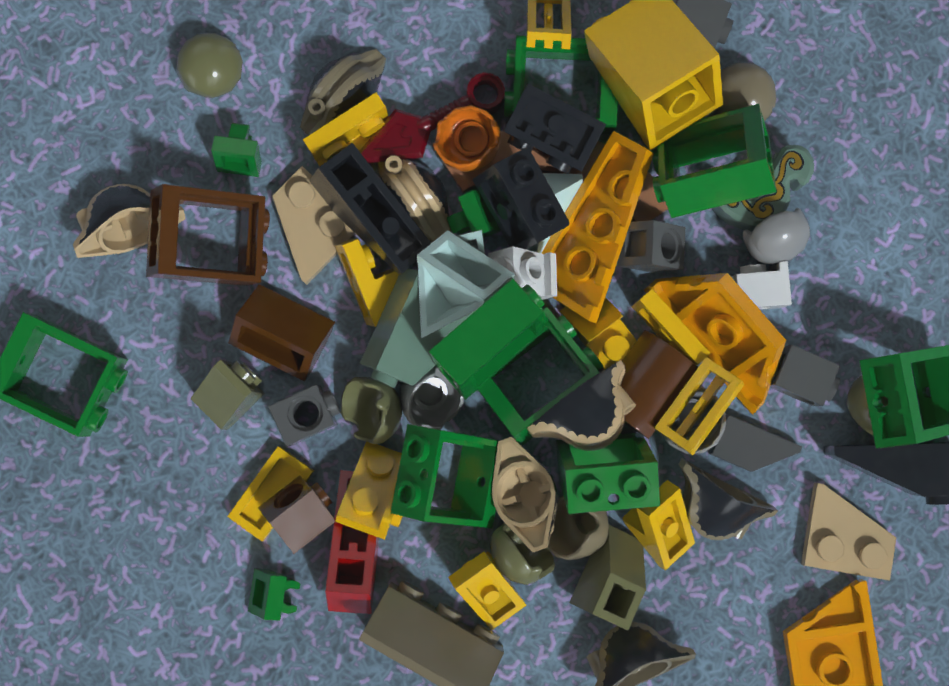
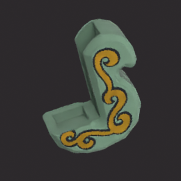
[711,145,814,231]

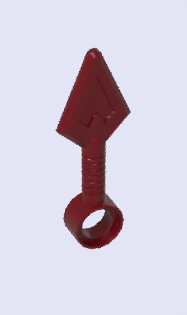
[359,72,505,163]

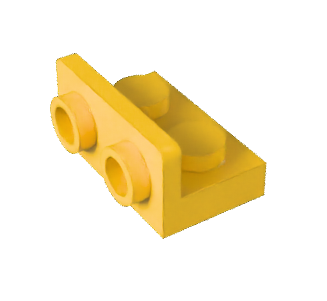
[303,92,389,167]
[335,442,403,540]

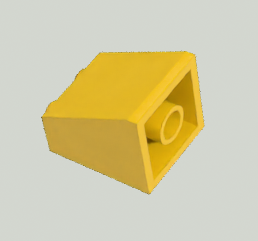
[584,0,723,150]

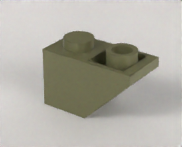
[190,359,265,430]
[569,525,646,630]

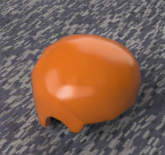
[433,105,501,172]

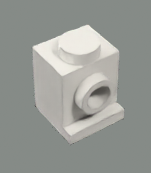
[488,246,557,300]
[731,261,792,310]

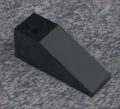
[310,143,431,275]
[824,442,949,505]

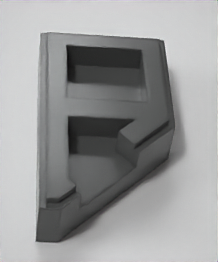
[710,415,802,472]

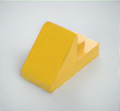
[335,239,399,327]
[559,297,637,370]
[623,480,695,571]
[448,551,527,630]

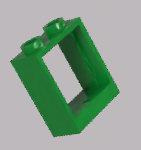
[504,35,618,134]
[652,104,777,218]
[429,279,545,400]
[478,307,603,446]
[0,312,128,437]
[859,345,949,448]
[391,424,499,528]
[556,433,660,514]

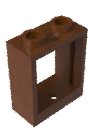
[146,184,270,286]

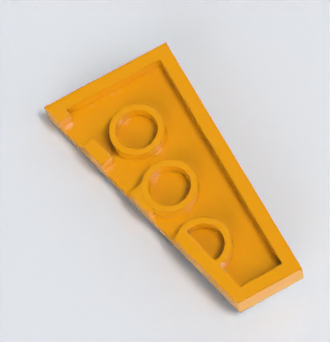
[541,131,654,324]

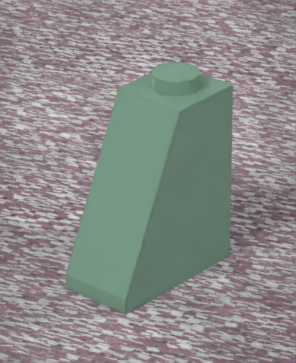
[360,269,476,388]

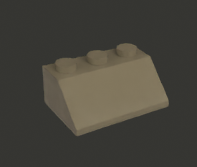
[359,580,504,686]

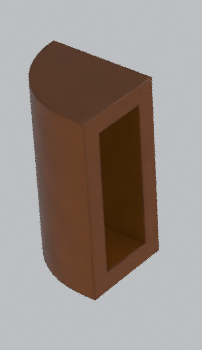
[228,284,335,382]
[621,330,698,439]

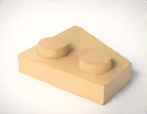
[272,166,357,284]
[801,483,897,581]

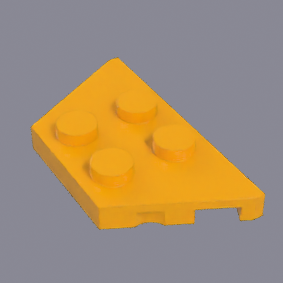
[644,273,786,414]
[783,579,883,686]

